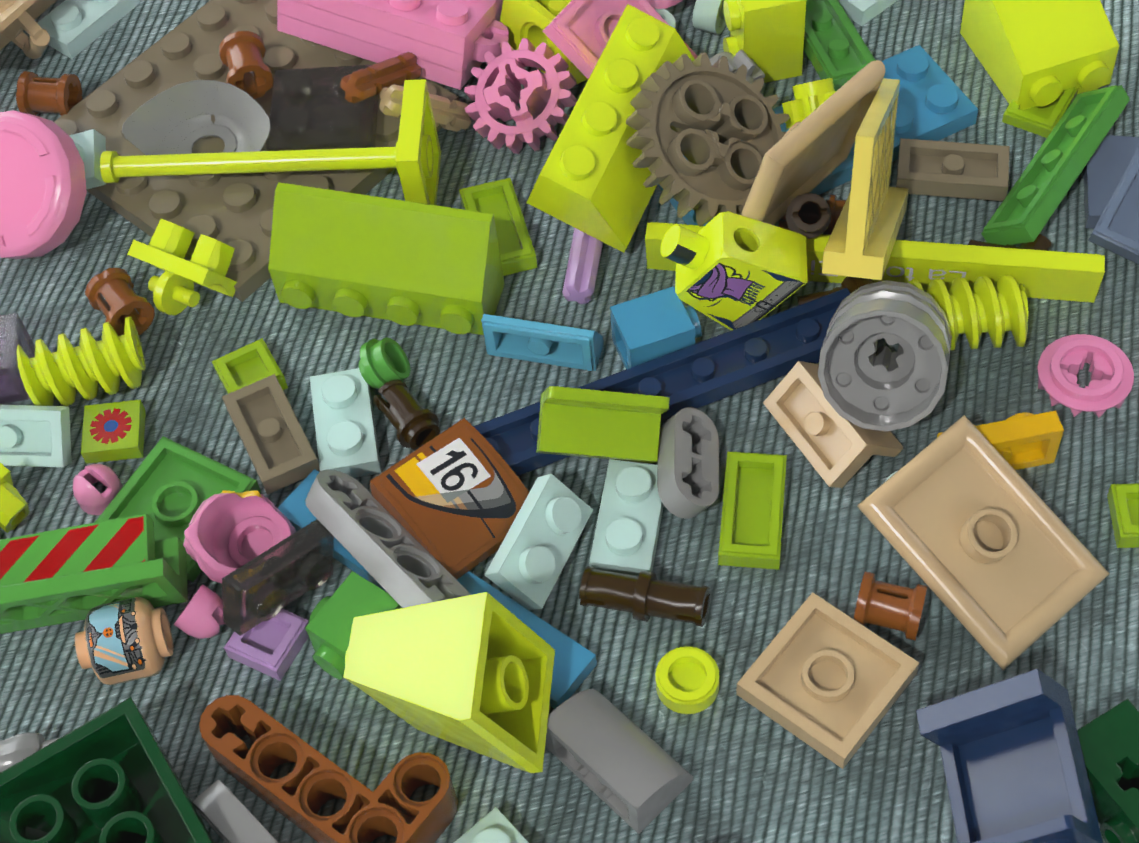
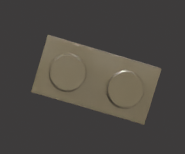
[896,138,1010,201]
[222,374,320,495]

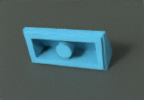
[481,314,604,371]

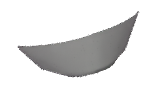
[122,80,271,155]

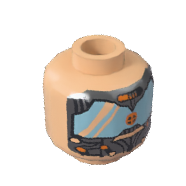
[75,597,173,685]

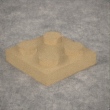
[736,592,919,769]

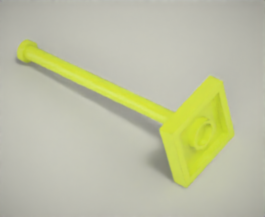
[100,79,441,205]

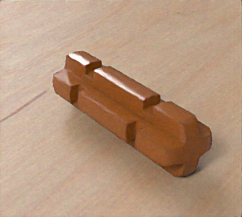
[340,52,422,104]

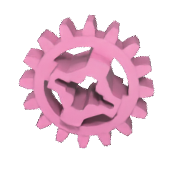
[464,38,578,154]

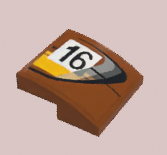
[370,418,529,580]

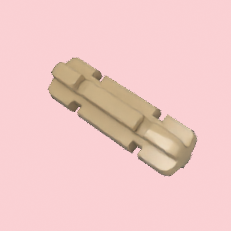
[379,84,471,132]

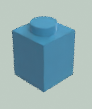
[610,286,702,369]

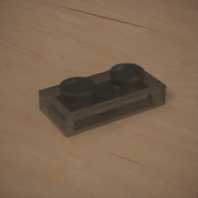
[222,519,334,636]

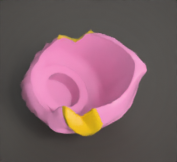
[183,490,297,590]

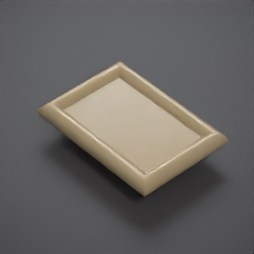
[741,60,885,225]
[857,415,1110,670]

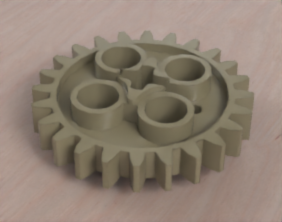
[626,52,790,226]

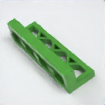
[0,537,188,634]

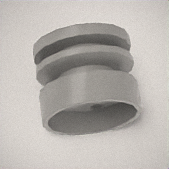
[818,280,952,432]

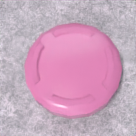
[0,110,87,259]

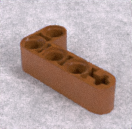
[199,695,458,843]

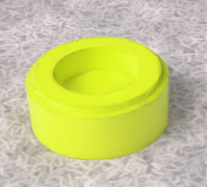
[655,646,720,714]

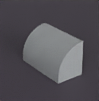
[546,689,694,834]

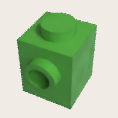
[305,571,402,680]

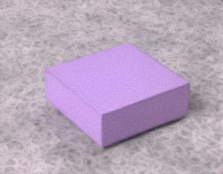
[224,598,309,681]

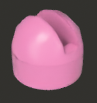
[73,463,123,515]
[173,584,228,639]

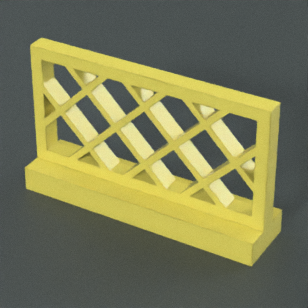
[822,78,908,280]

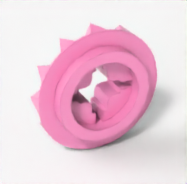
[1037,334,1134,418]

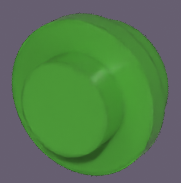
[359,337,411,389]

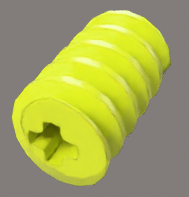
[908,275,1029,350]
[16,316,146,406]

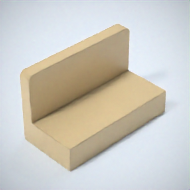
[763,361,903,488]

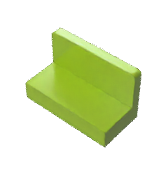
[536,386,670,463]

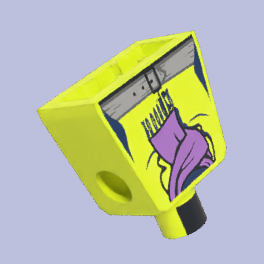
[660,211,808,330]

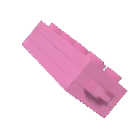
[277,0,509,90]

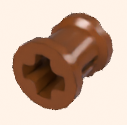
[219,31,274,99]
[16,71,82,116]
[85,268,155,336]
[854,571,928,641]

